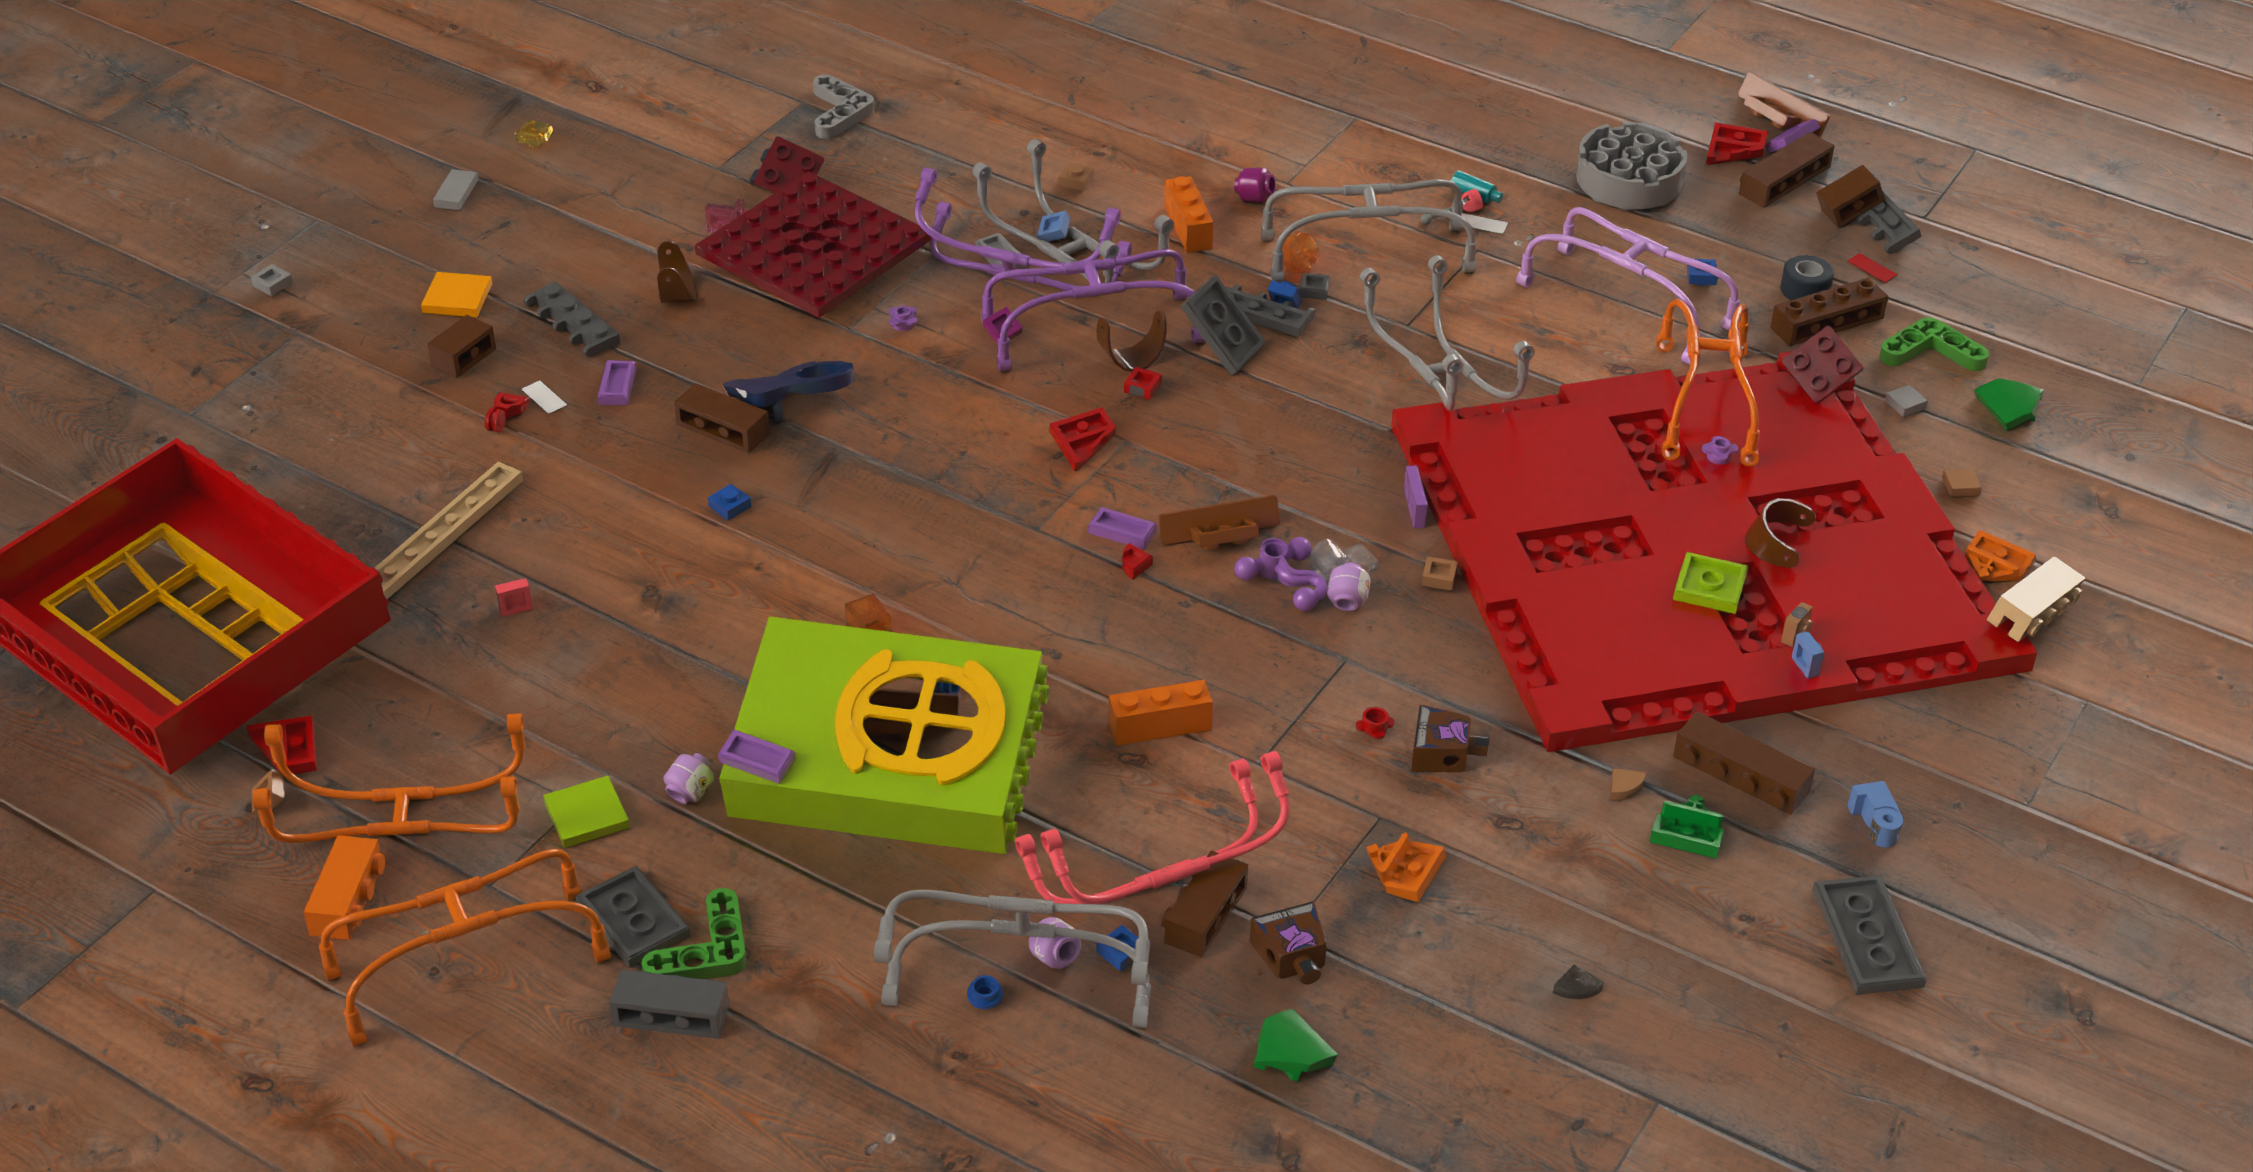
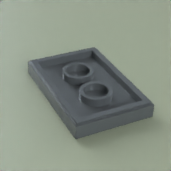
[1180,274,1266,375]
[575,866,691,968]

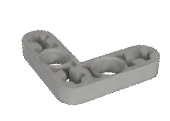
[813,75,874,139]

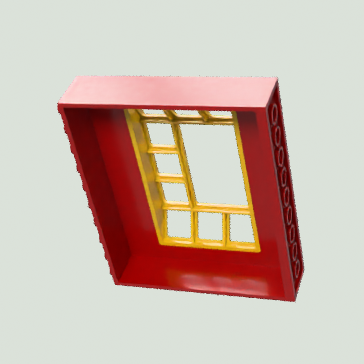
[0,438,391,775]

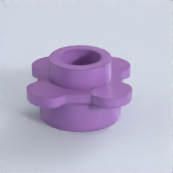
[889,306,917,331]
[1702,436,1738,464]

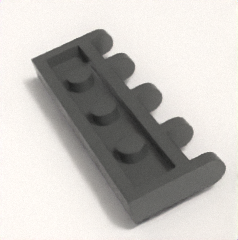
[1858,190,1922,254]
[523,282,620,357]
[1225,284,1315,337]

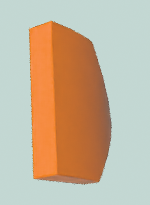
[1965,529,2036,581]
[1366,832,1446,902]

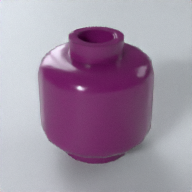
[1234,168,1276,202]

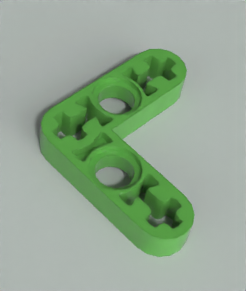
[1879,317,1989,371]
[642,888,746,979]

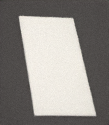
[1462,213,1508,234]
[522,381,567,414]

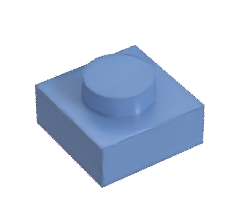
[1037,210,1071,242]
[1792,631,1824,679]

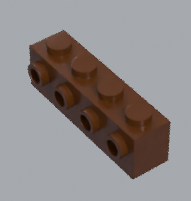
[1770,278,1888,347]

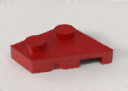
[1706,122,1768,165]
[1049,407,1116,471]
[247,715,317,774]

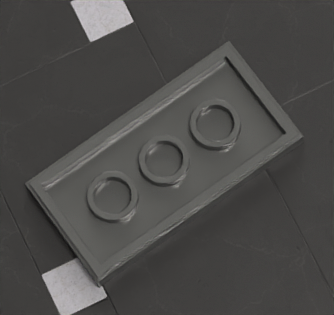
[1813,875,1927,995]

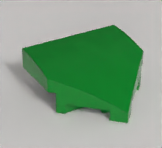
[1974,378,2044,431]
[1649,794,1724,859]
[1253,1009,1338,1082]

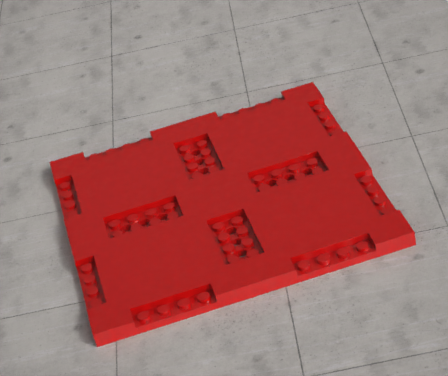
[1391,351,2038,753]

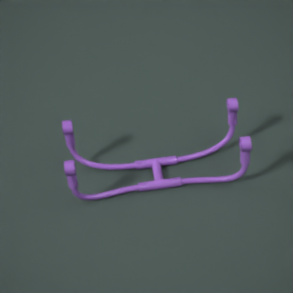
[915,167,1132,291]
[981,249,1206,372]

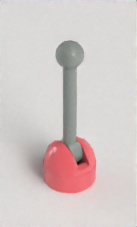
[1421,189,1483,224]

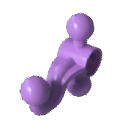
[1234,537,1328,612]

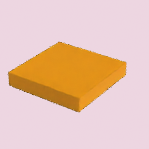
[421,272,492,318]

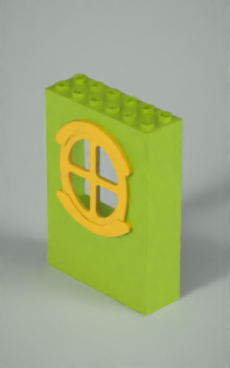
[719,616,1049,855]

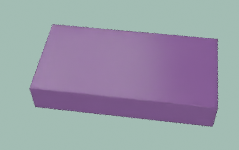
[1765,119,1820,153]
[597,360,637,405]
[1404,466,1428,528]
[1088,507,1157,550]
[718,729,796,784]

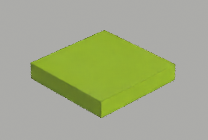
[1673,552,1748,614]
[543,775,630,848]

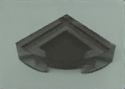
[1553,964,1604,999]

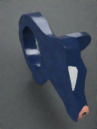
[723,361,854,423]

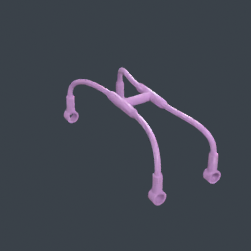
[1516,207,1740,366]

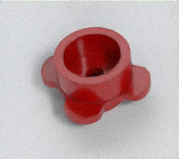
[1356,707,1394,739]

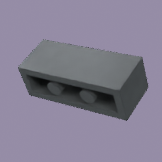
[609,969,730,1039]

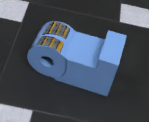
[1847,781,1903,847]

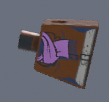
[1411,705,1489,772]
[1250,901,1327,985]

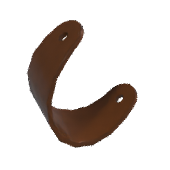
[657,241,697,303]
[1096,311,1167,372]
[1745,498,1816,568]

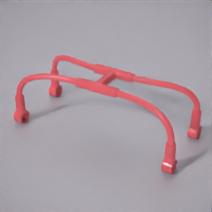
[1015,751,1289,904]

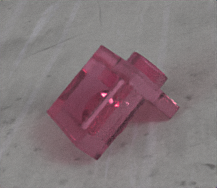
[705,198,748,233]

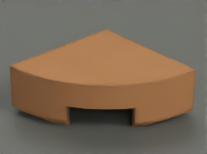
[1610,768,1646,800]

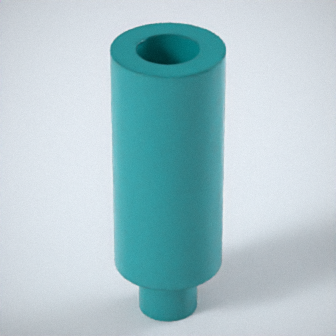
[1451,170,1503,204]

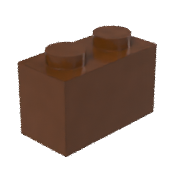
[1816,165,1885,228]
[427,315,496,378]

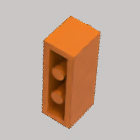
[1165,176,1214,253]
[1108,680,1213,746]
[303,835,385,940]

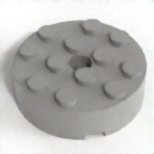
[1576,122,1687,211]

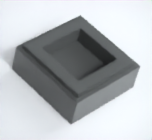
[1299,273,1330,300]

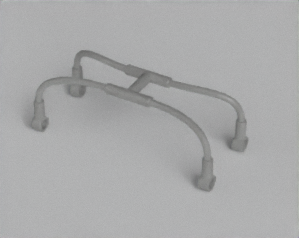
[972,139,1174,283]
[1261,179,1477,283]
[1360,255,1535,411]
[874,890,1151,1028]

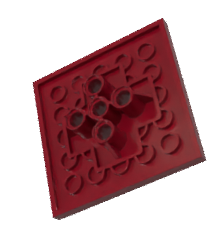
[695,171,932,318]

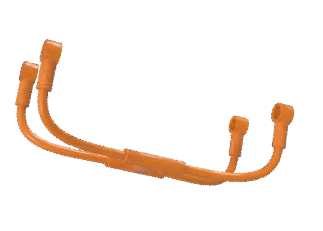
[1656,299,1760,466]
[253,713,526,843]
[319,849,611,1047]

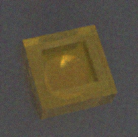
[515,119,553,148]

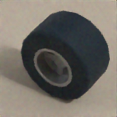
[1780,255,1834,300]

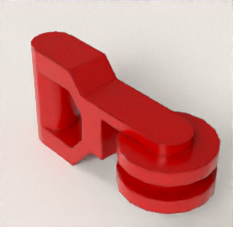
[485,392,529,433]

